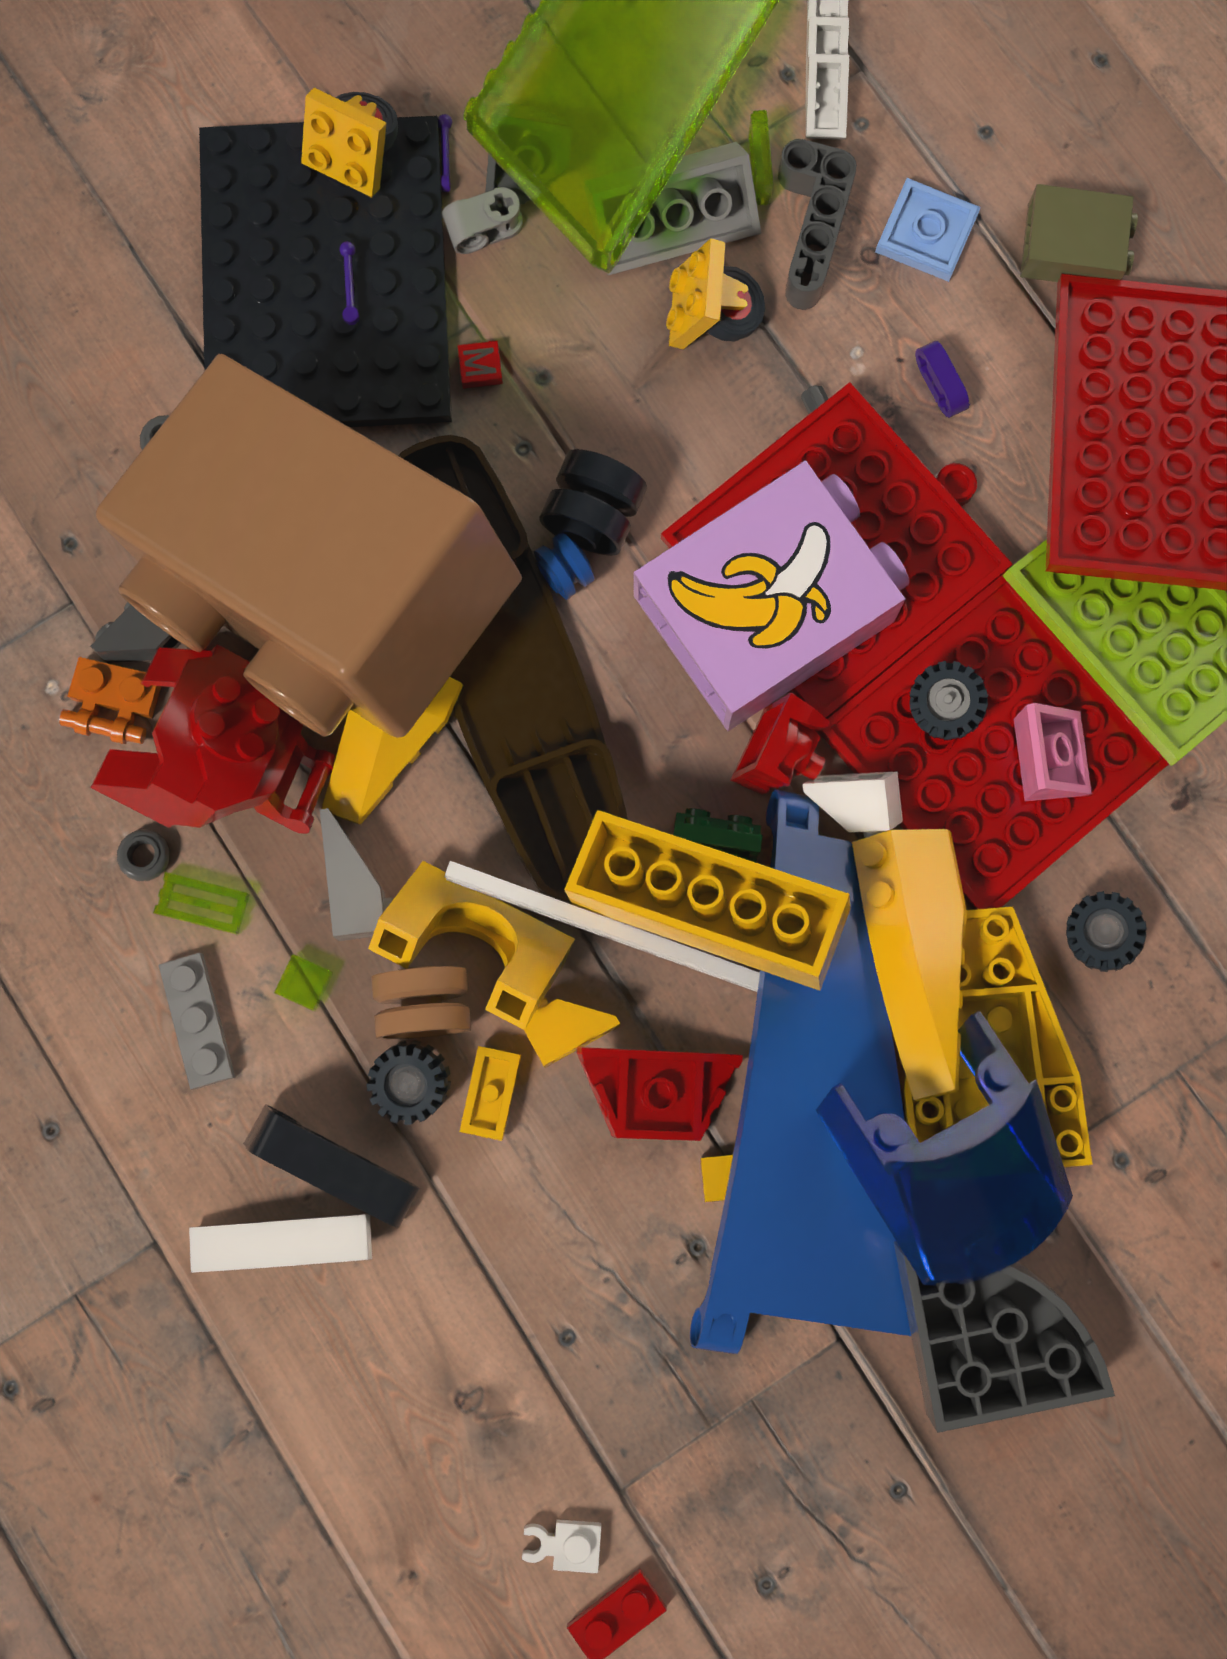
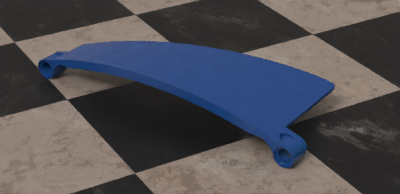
[690,789,917,1354]

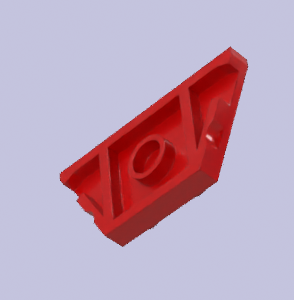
[577,1047,743,1141]

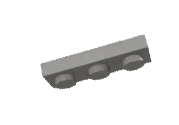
[158,953,236,1090]

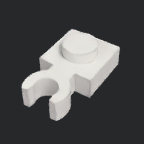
[522,1520,601,1573]

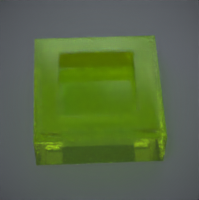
[274,954,333,1011]

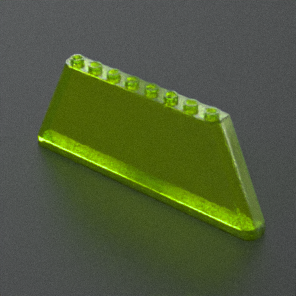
[463,0,779,274]

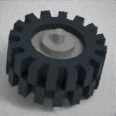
[909,661,988,740]

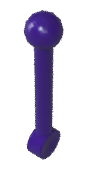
[438,114,453,192]
[339,241,360,325]

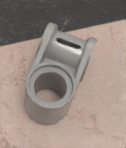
[442,187,523,254]

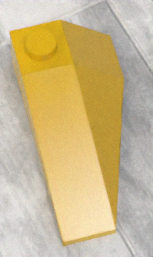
[322,677,463,825]

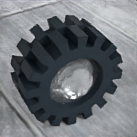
[1066,891,1147,972]
[367,1041,451,1125]

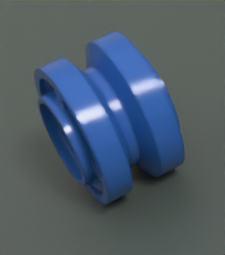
[534,533,595,600]

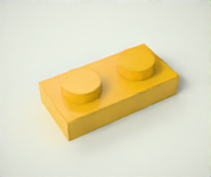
[459,1046,521,1141]

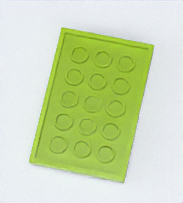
[1003,539,1227,766]

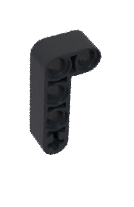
[243,1104,420,1228]

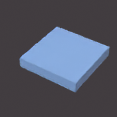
[875,178,981,282]

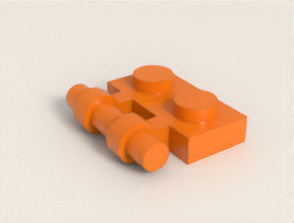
[59,657,161,744]

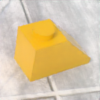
[524,997,620,1068]

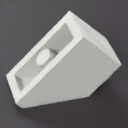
[803,771,903,838]

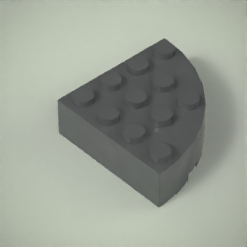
[894,1238,1115,1433]

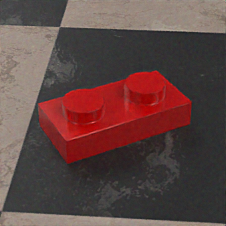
[567,1568,667,1659]

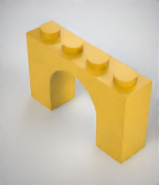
[368,861,575,1030]

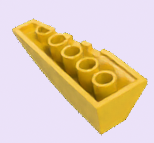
[852,829,967,1101]

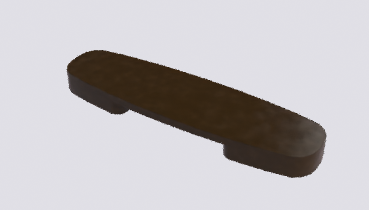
[398,435,628,905]

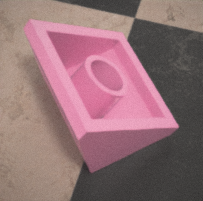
[1014,703,1092,801]

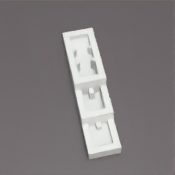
[805,0,849,139]
[189,1214,372,1273]

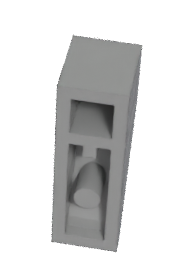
[320,808,393,941]

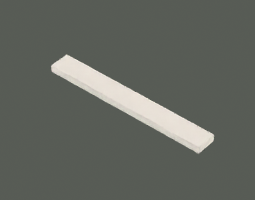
[445,861,760,992]

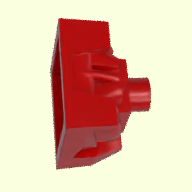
[730,693,830,795]

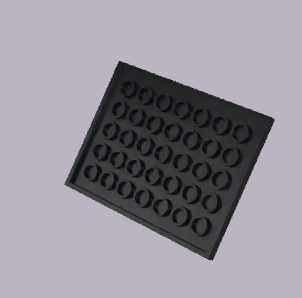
[199,115,452,427]

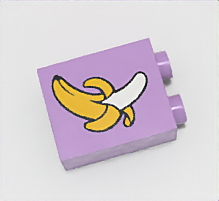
[634,460,909,731]

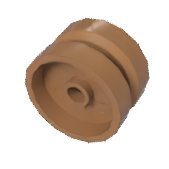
[371,966,471,1040]

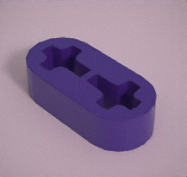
[915,341,970,418]

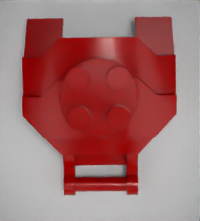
[90,644,336,834]

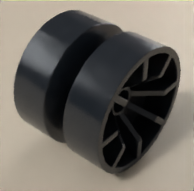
[539,449,647,556]

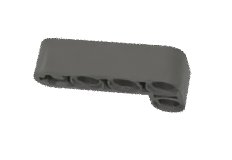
[778,139,857,310]

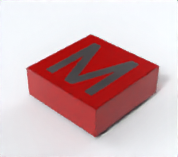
[457,340,503,389]

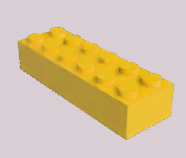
[564,810,850,991]

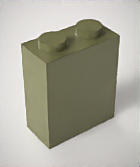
[1020,184,1138,282]

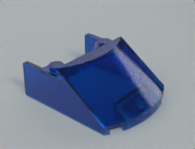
[816,1011,1073,1285]

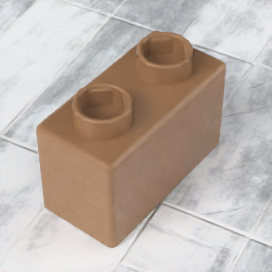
[96,354,522,738]

